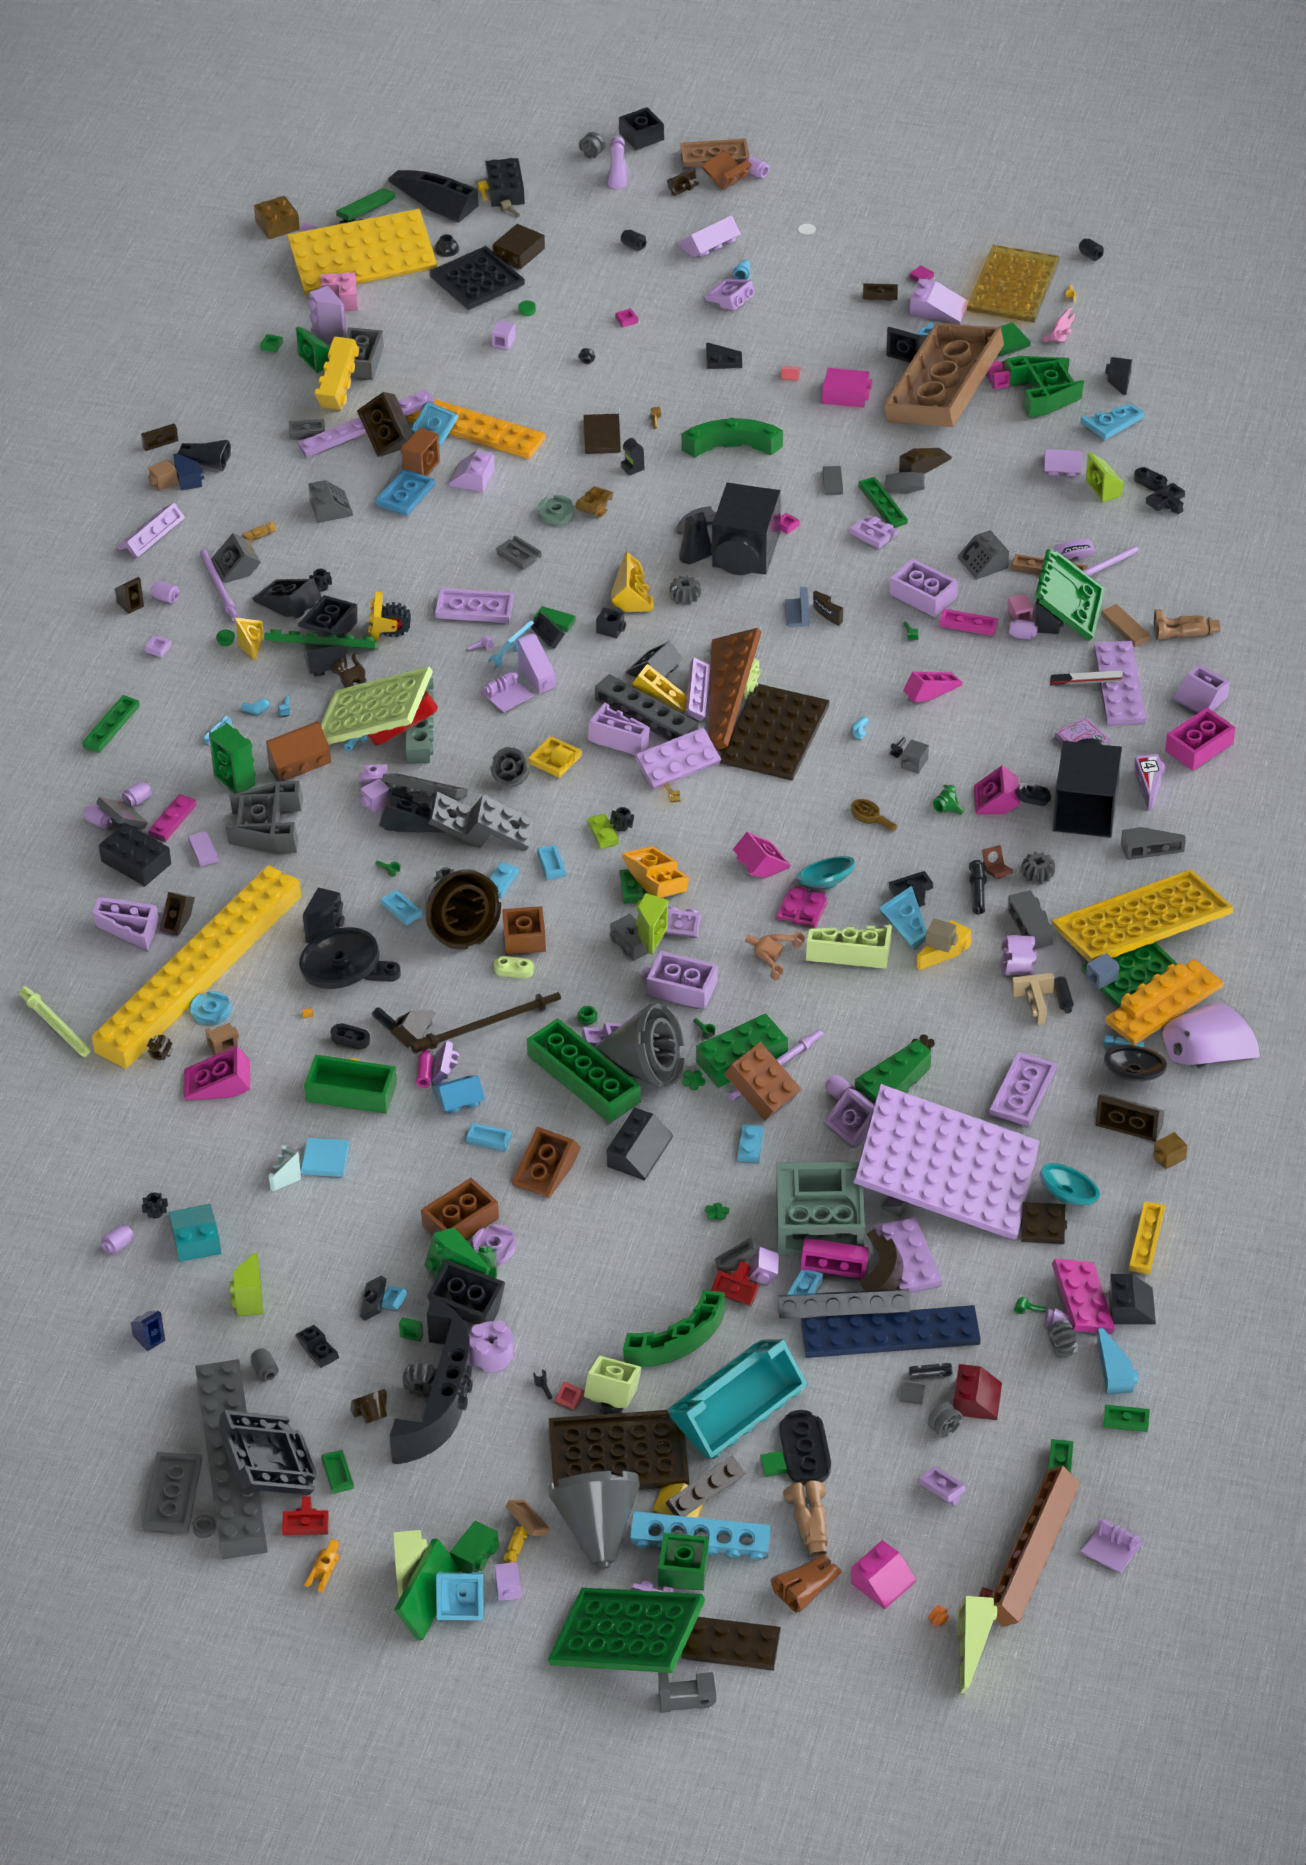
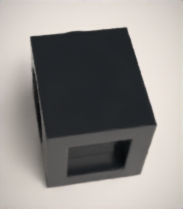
[596,607,626,638]

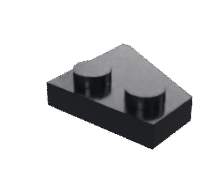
[706,343,742,369]

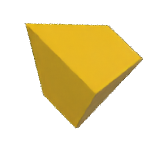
[235,618,264,660]

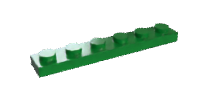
[264,629,379,649]

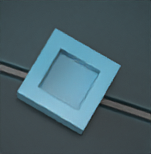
[382,1286,408,1310]

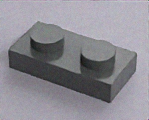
[289,419,325,438]

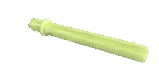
[19,986,91,1057]

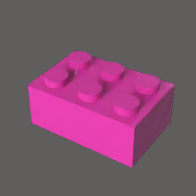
[1165,707,1235,770]

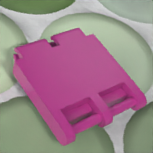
[777,886,827,929]

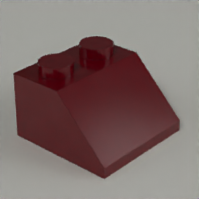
[953,1364,1002,1420]

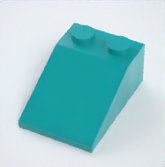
[168,1204,221,1262]

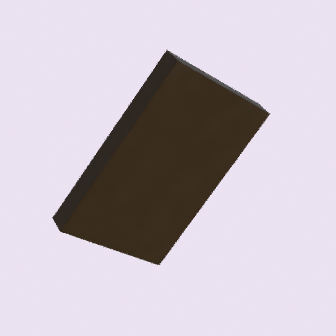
[583,413,621,454]

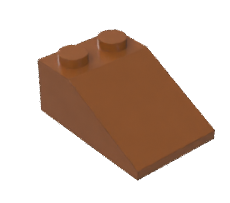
[511,1126,581,1198]

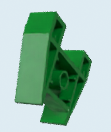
[1004,356,1084,418]

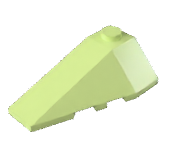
[957,1596,997,1694]

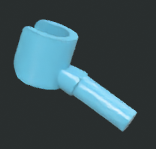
[278,696,290,716]

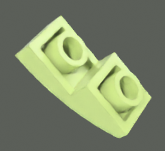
[744,658,761,699]

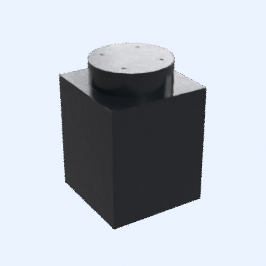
[712,482,781,575]
[1053,738,1122,838]

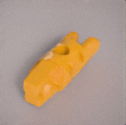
[304,1539,340,1593]

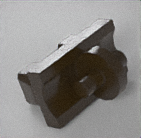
[667,168,699,196]

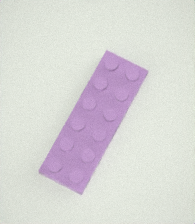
[1094,641,1146,725]

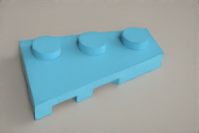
[1080,404,1144,440]
[879,886,927,949]

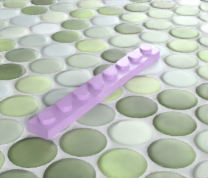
[298,389,434,458]

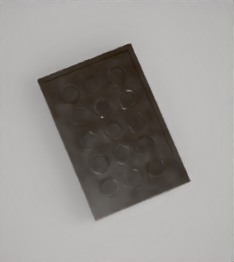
[720,684,830,781]
[548,1410,689,1489]

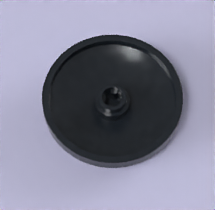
[299,927,380,989]

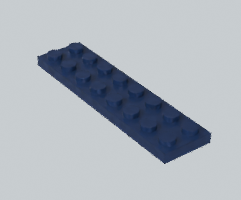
[801,1305,981,1358]

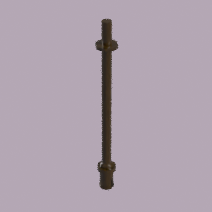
[410,992,561,1054]

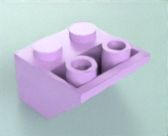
[1174,664,1229,714]

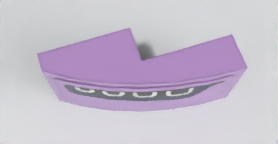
[1053,539,1096,560]

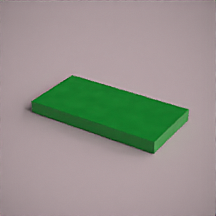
[394,1539,461,1640]

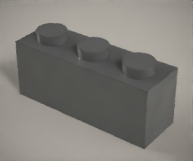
[1008,890,1055,950]

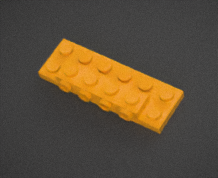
[1105,959,1223,1046]

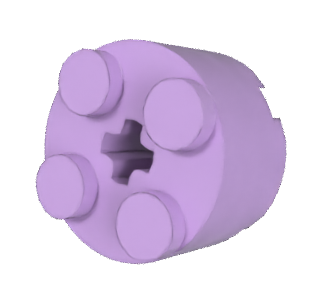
[1001,935,1037,976]
[469,1320,514,1372]

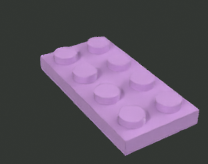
[435,588,514,623]
[635,727,721,790]
[989,1052,1057,1127]
[874,1217,942,1293]

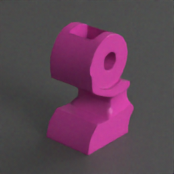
[985,361,1009,390]

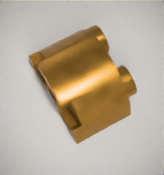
[575,486,613,517]

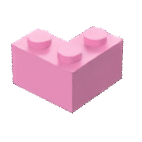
[321,272,358,311]

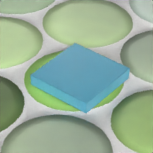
[411,401,458,446]
[301,1138,350,1177]

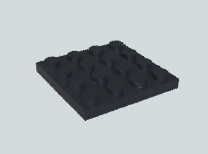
[429,246,525,310]

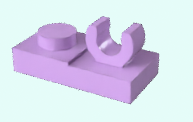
[431,1041,460,1085]
[918,1466,966,1507]

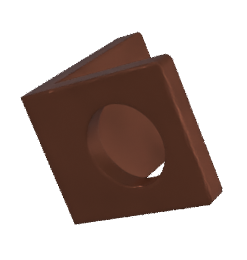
[982,845,1013,878]

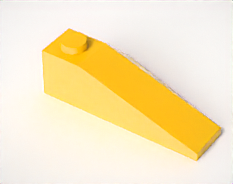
[611,551,654,612]

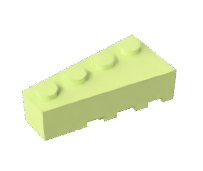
[806,925,892,969]

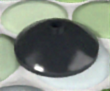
[1104,1045,1167,1082]

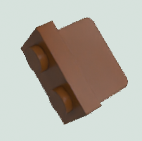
[702,151,752,190]

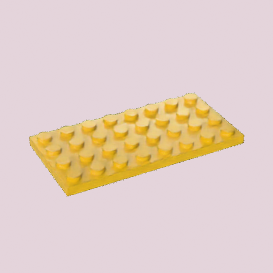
[287,209,437,295]
[1052,869,1233,962]

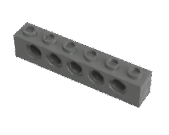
[595,674,698,741]

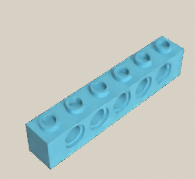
[631,1511,771,1560]

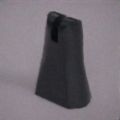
[177,440,231,471]
[679,511,712,565]

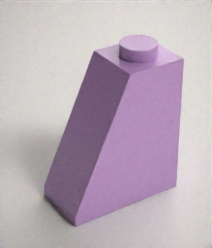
[517,633,556,694]

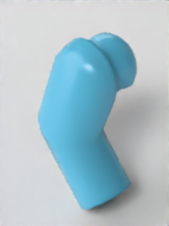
[851,716,869,739]
[344,735,369,751]

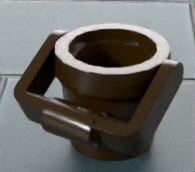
[350,1389,387,1424]

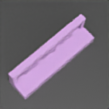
[117,503,185,558]

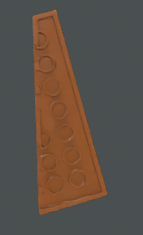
[708,628,762,750]

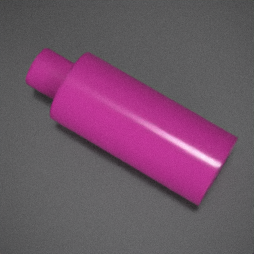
[416,1050,433,1088]

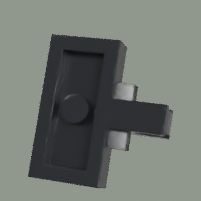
[1146,483,1185,514]
[889,871,933,907]

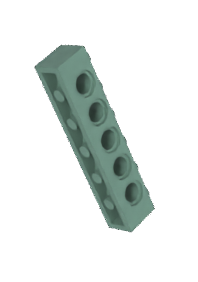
[406,671,434,764]

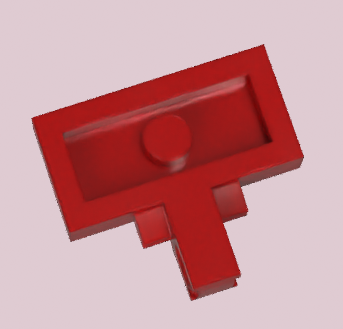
[711,1261,759,1307]
[282,1496,329,1535]

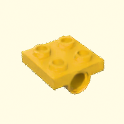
[528,736,582,778]

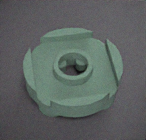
[538,495,575,526]

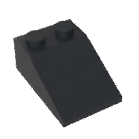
[252,579,321,618]
[298,595,358,636]

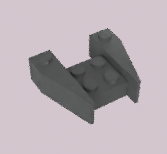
[225,781,303,853]

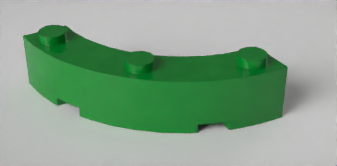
[681,417,783,458]
[623,1290,725,1367]

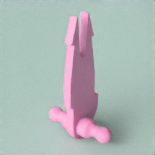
[1042,307,1075,343]

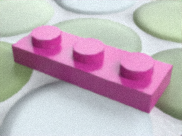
[939,609,999,636]
[148,794,197,842]

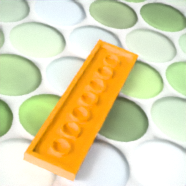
[405,398,546,459]

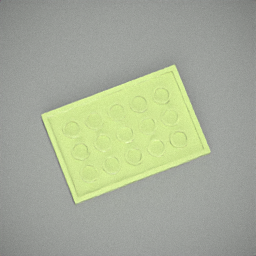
[320,666,433,745]

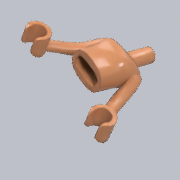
[745,932,805,980]

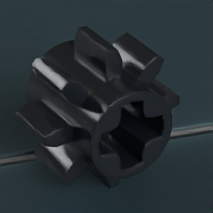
[309,568,332,592]
[610,807,635,831]
[141,1192,168,1219]

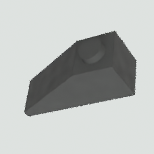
[1121,827,1186,860]

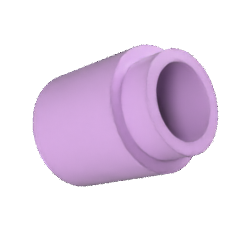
[745,156,769,178]
[151,581,180,604]
[1009,619,1038,640]
[122,781,152,807]
[84,804,113,829]
[825,1075,855,1101]
[101,1224,134,1254]

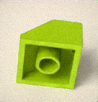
[1086,452,1124,502]
[636,893,668,955]
[229,1253,264,1316]

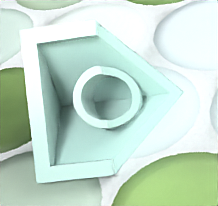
[269,1145,301,1191]

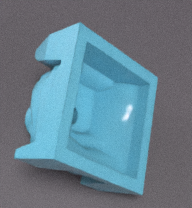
[436,1571,484,1620]

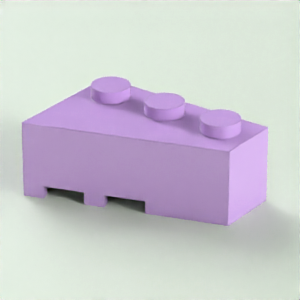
[588,703,650,755]
[93,897,159,951]

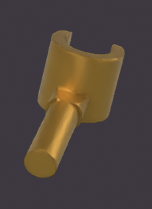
[650,406,661,429]

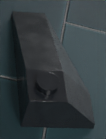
[379,789,453,833]

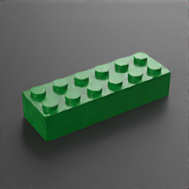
[527,1018,641,1123]

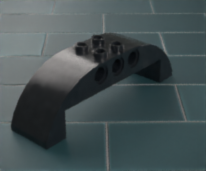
[390,1298,473,1464]

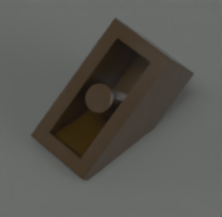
[115,577,144,614]
[159,892,195,936]

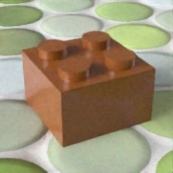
[401,428,440,476]
[502,906,546,955]

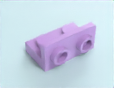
[665,907,702,938]

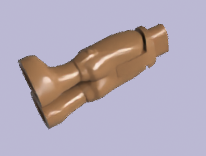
[1154,609,1220,640]
[783,1481,828,1557]

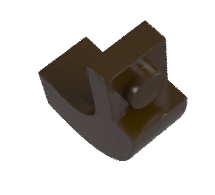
[859,1229,904,1291]

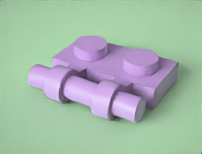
[850,515,898,549]

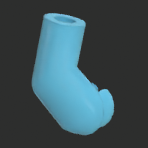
[241,699,270,715]

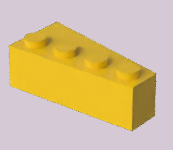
[314,336,359,411]

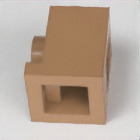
[205,1023,239,1055]

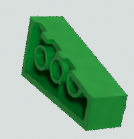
[855,1039,931,1104]

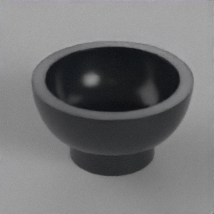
[435,234,459,257]

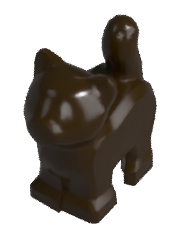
[331,654,367,688]

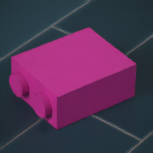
[822,368,872,408]

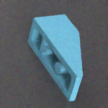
[1097,1328,1138,1394]

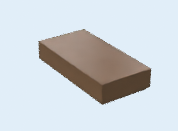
[505,1500,550,1536]

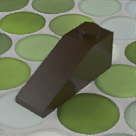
[899,448,952,474]

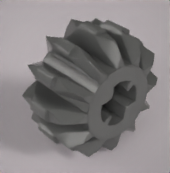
[669,575,701,605]
[1022,852,1055,884]
[1048,1320,1078,1358]
[402,1361,437,1397]

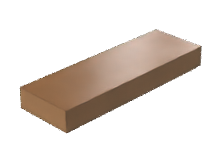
[1101,604,1151,647]

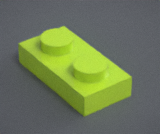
[587,813,619,849]

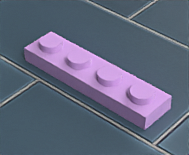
[685,658,710,722]

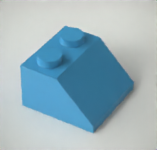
[432,1075,485,1114]

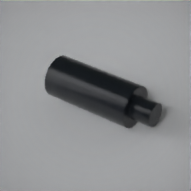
[1054,977,1074,1014]

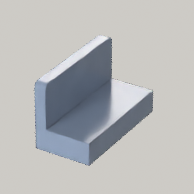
[785,587,809,626]

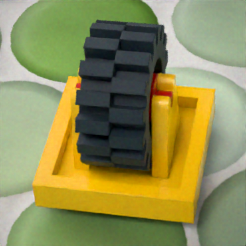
[368,591,411,642]

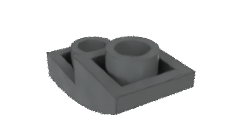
[886,472,925,493]

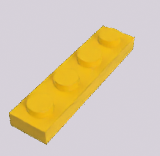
[1129,1201,1165,1275]

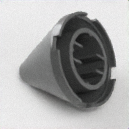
[595,1003,685,1087]
[548,1471,640,1569]

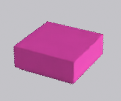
[910,265,934,282]
[615,308,638,327]
[780,513,800,534]

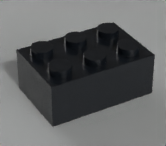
[485,158,525,207]
[99,823,171,886]

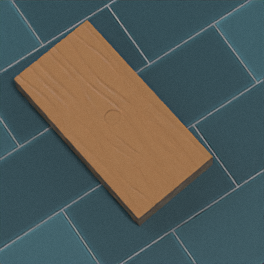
[884,323,1004,427]

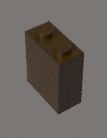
[493,224,545,269]

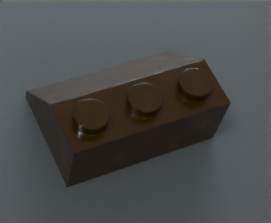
[357,392,413,457]
[1095,1094,1165,1142]

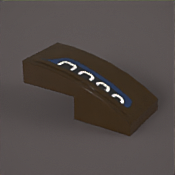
[813,590,843,626]

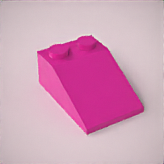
[184,1046,250,1101]

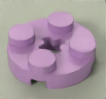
[473,1225,516,1265]

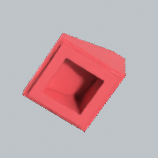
[781,366,801,380]
[554,1381,585,1410]

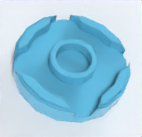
[190,991,231,1025]

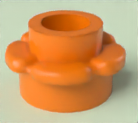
[928,1605,949,1627]

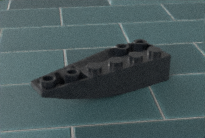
[388,170,479,223]

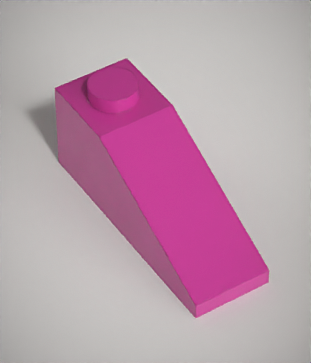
[903,672,963,702]

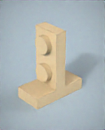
[1012,973,1054,1025]

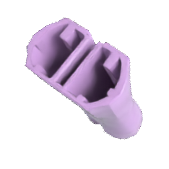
[608,136,628,189]

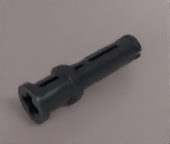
[969,860,987,914]

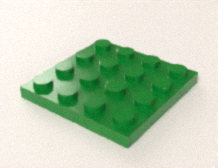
[1081,942,1177,1008]

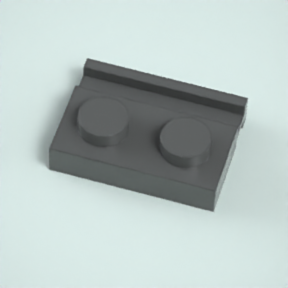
[496,535,542,570]

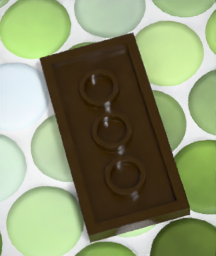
[682,1617,781,1671]

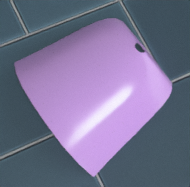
[1163,1002,1259,1065]

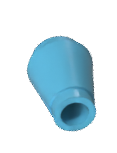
[733,260,750,280]

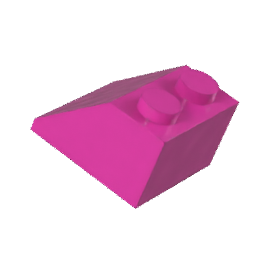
[973,765,1020,814]
[733,832,791,879]
[851,1540,916,1609]

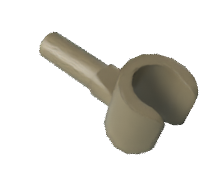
[500,200,520,217]

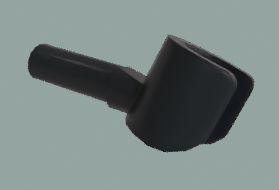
[890,737,906,758]
[533,1369,553,1400]

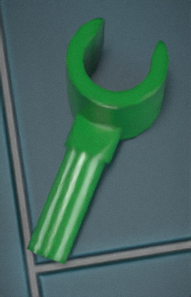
[903,621,919,640]
[375,860,401,877]
[693,1018,716,1039]
[1014,1297,1046,1314]

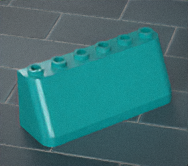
[667,1339,808,1459]

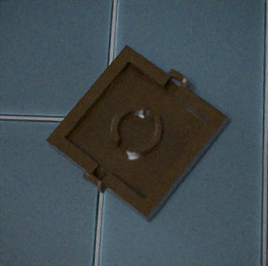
[1020,1202,1067,1244]

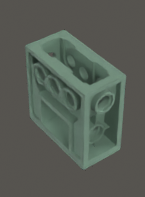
[776,1162,865,1256]

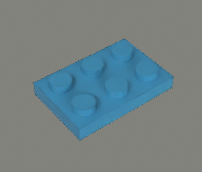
[376,469,435,516]

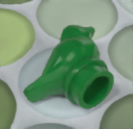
[933,784,964,815]

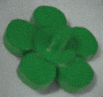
[682,1070,706,1090]
[705,1203,729,1220]

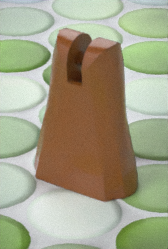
[771,1554,842,1613]

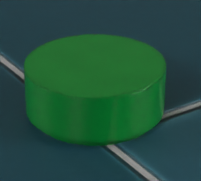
[518,300,536,316]

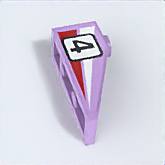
[1134,754,1165,811]

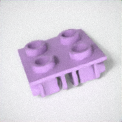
[480,671,533,713]
[1081,1518,1144,1573]

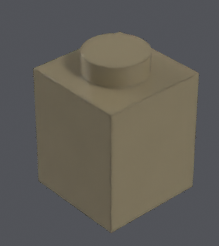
[926,918,958,952]

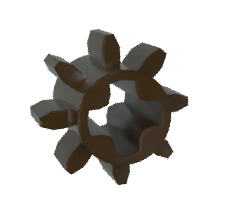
[147,1035,173,1060]

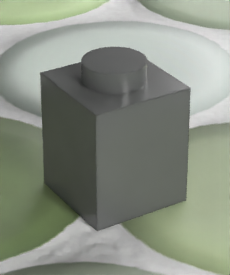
[901,739,929,773]

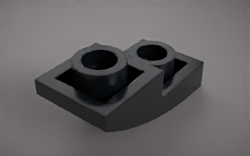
[295,1325,339,1368]

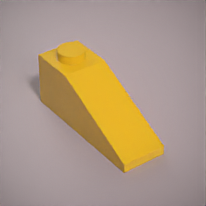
[631,664,687,713]
[917,920,972,971]

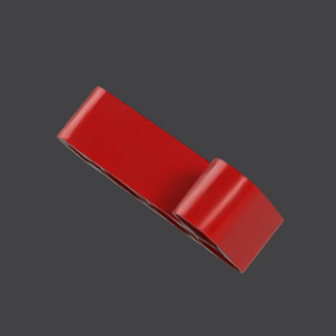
[368,691,438,746]

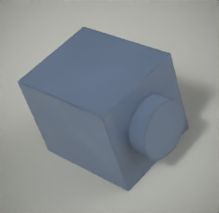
[1086,953,1119,990]

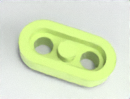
[494,956,534,979]

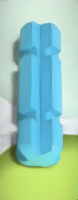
[203,716,232,745]
[1103,1035,1145,1048]

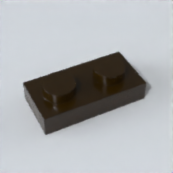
[863,283,898,301]
[141,423,179,451]

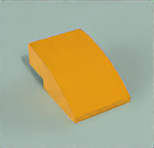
[622,846,689,898]

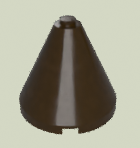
[425,869,502,949]

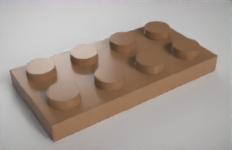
[680,138,749,168]

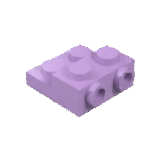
[705,279,755,310]

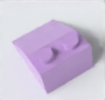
[910,278,969,325]

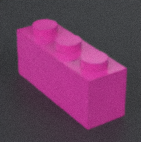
[800,1238,869,1279]

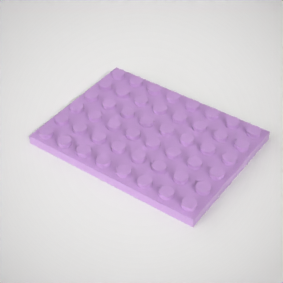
[853,1084,1040,1240]

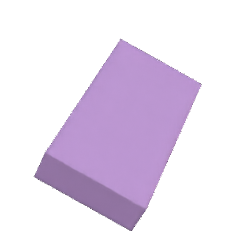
[188,831,219,867]

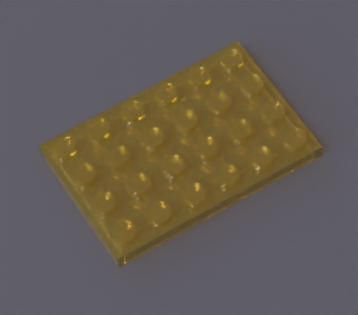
[967,245,1060,323]

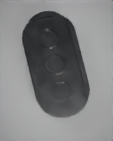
[779,1410,831,1486]

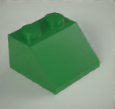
[296,327,330,373]
[658,1533,709,1591]

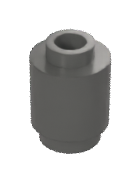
[251,1348,279,1381]

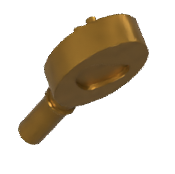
[851,799,897,832]

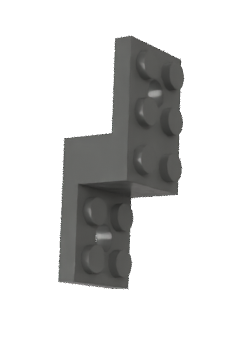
[428,791,534,851]

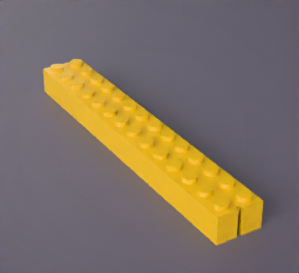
[92,865,302,1069]

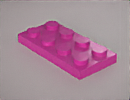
[1052,1258,1115,1334]

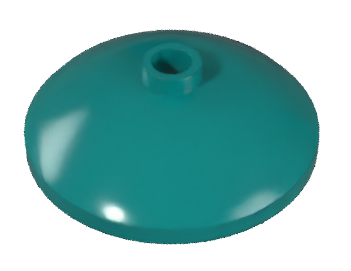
[797,856,856,889]
[1040,1163,1100,1206]

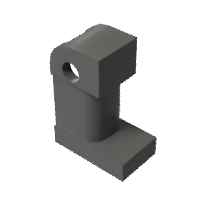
[658,1672,716,1713]

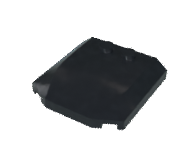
[218,1410,316,1495]

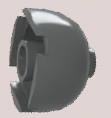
[490,747,530,786]

